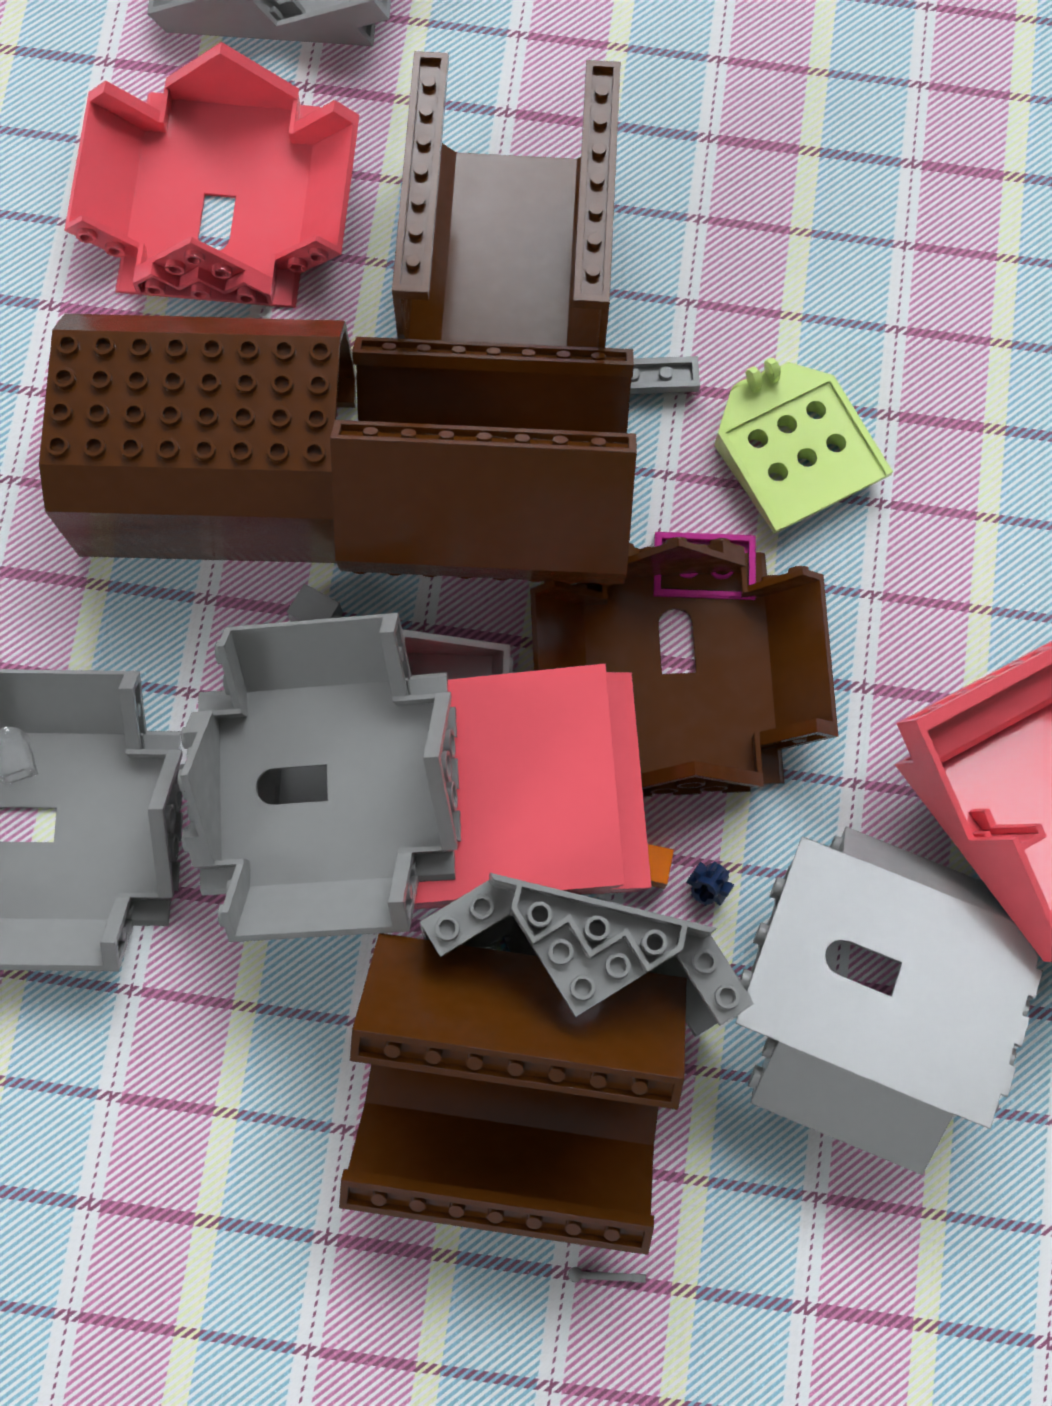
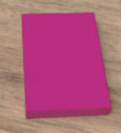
[654,532,756,600]

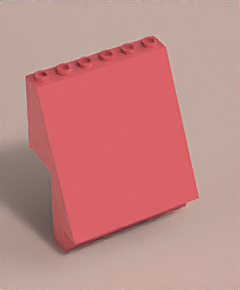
[894,641,1052,962]
[414,663,652,909]

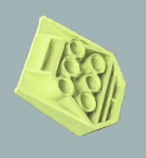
[714,358,893,534]

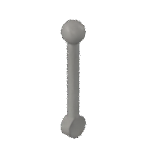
[568,1267,646,1283]

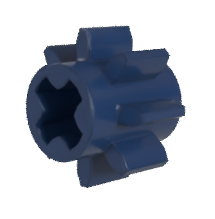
[686,861,734,906]

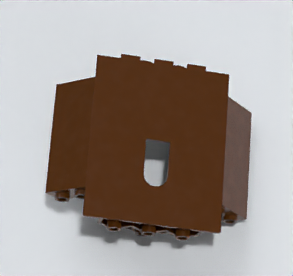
[530,537,839,797]

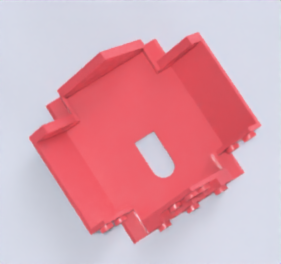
[64,42,360,308]

